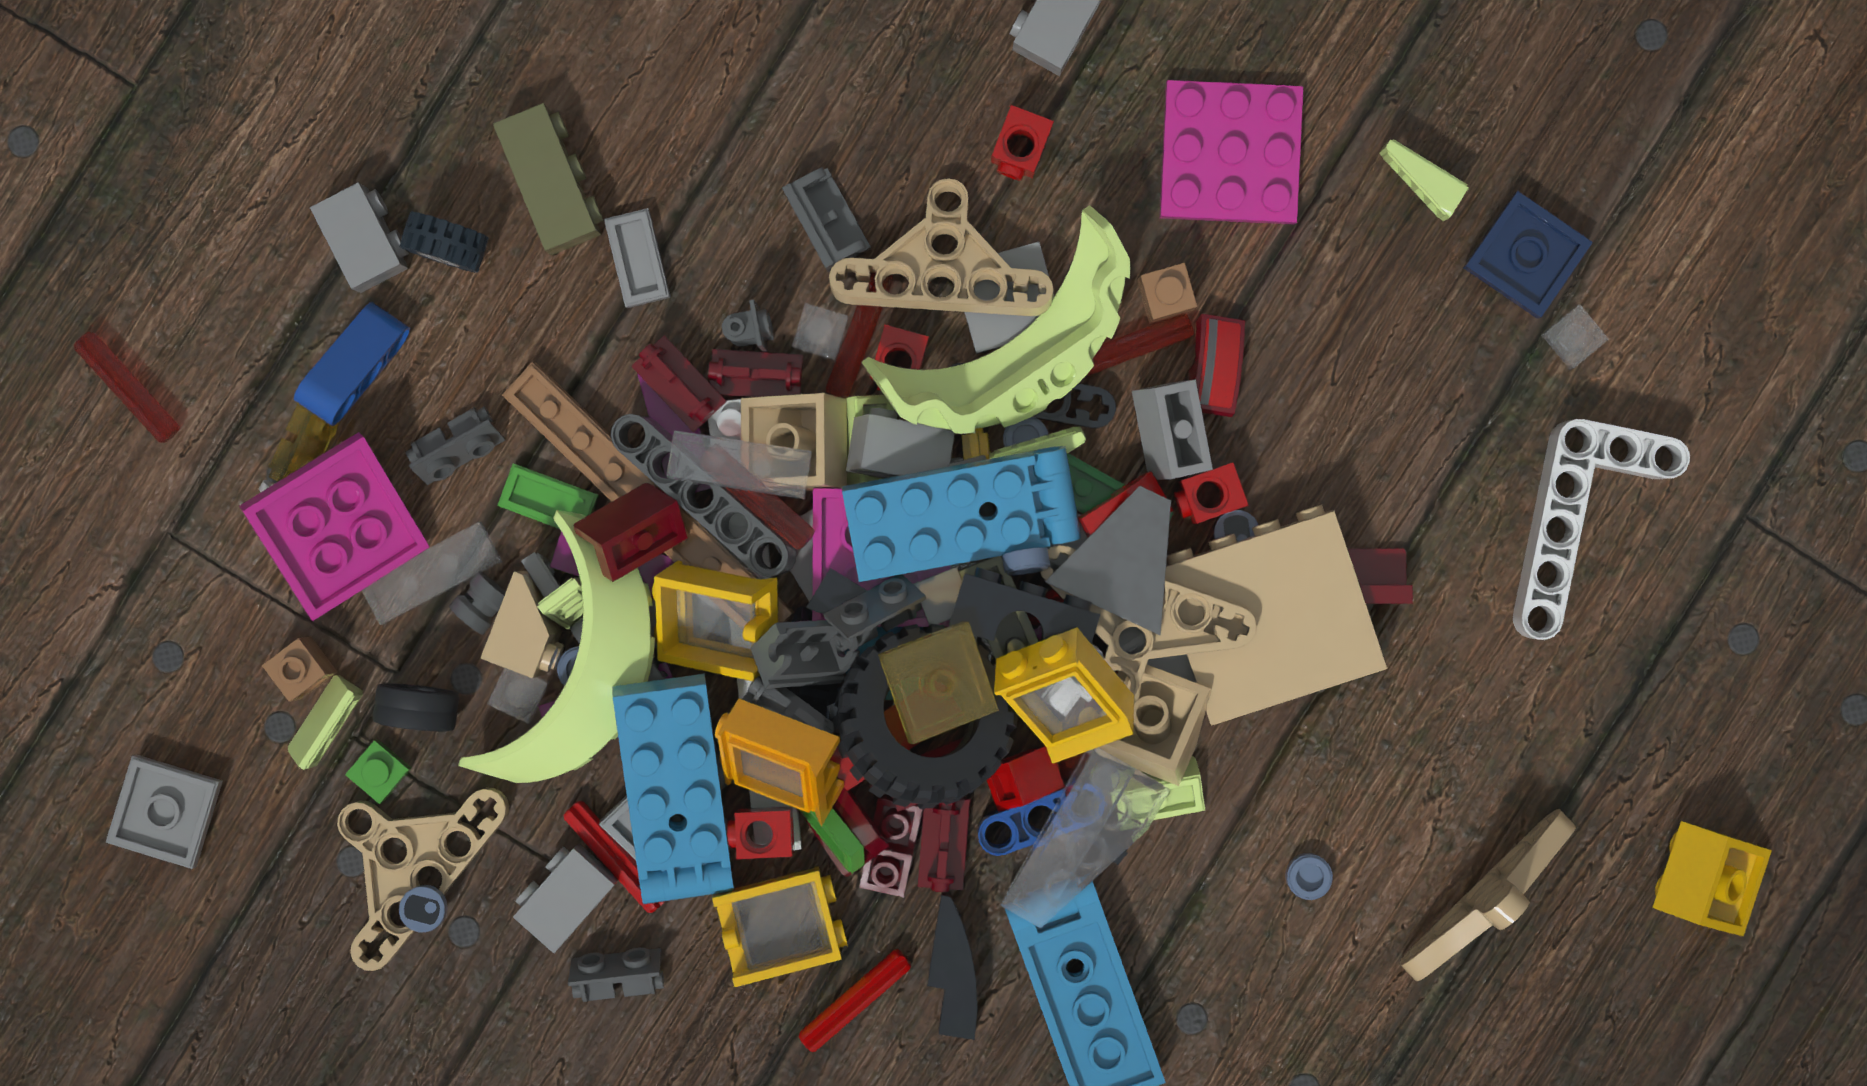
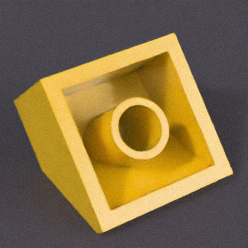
[1652,821,1772,937]

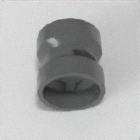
[449,571,506,635]

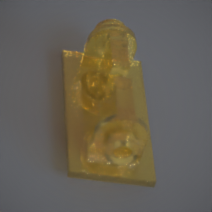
[268,403,339,482]

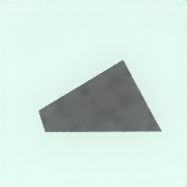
[1045,486,1171,635]

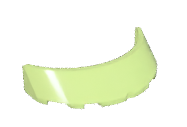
[861,205,1130,434]
[458,510,655,783]

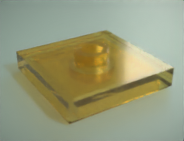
[878,621,999,744]

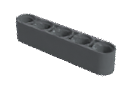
[611,414,797,577]

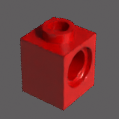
[991,105,1054,181]
[870,325,929,392]
[1174,462,1249,524]
[986,745,1065,811]
[727,806,795,859]

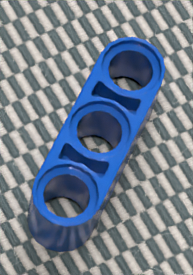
[293,302,410,426]
[977,779,1105,856]

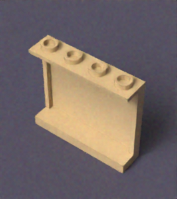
[1165,505,1387,726]

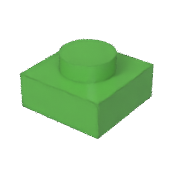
[345,739,412,804]

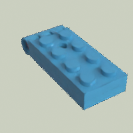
[842,446,1081,582]
[612,674,734,904]
[1002,870,1166,1086]

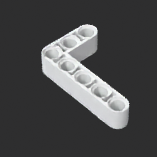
[1513,419,1690,640]

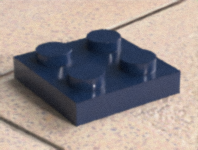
[1463,191,1593,319]

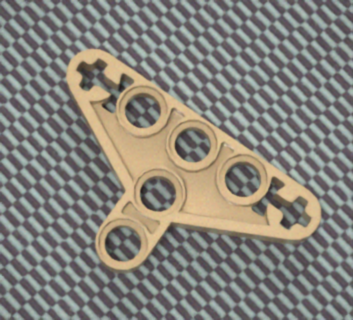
[1040,545,1257,696]
[1400,809,1576,981]

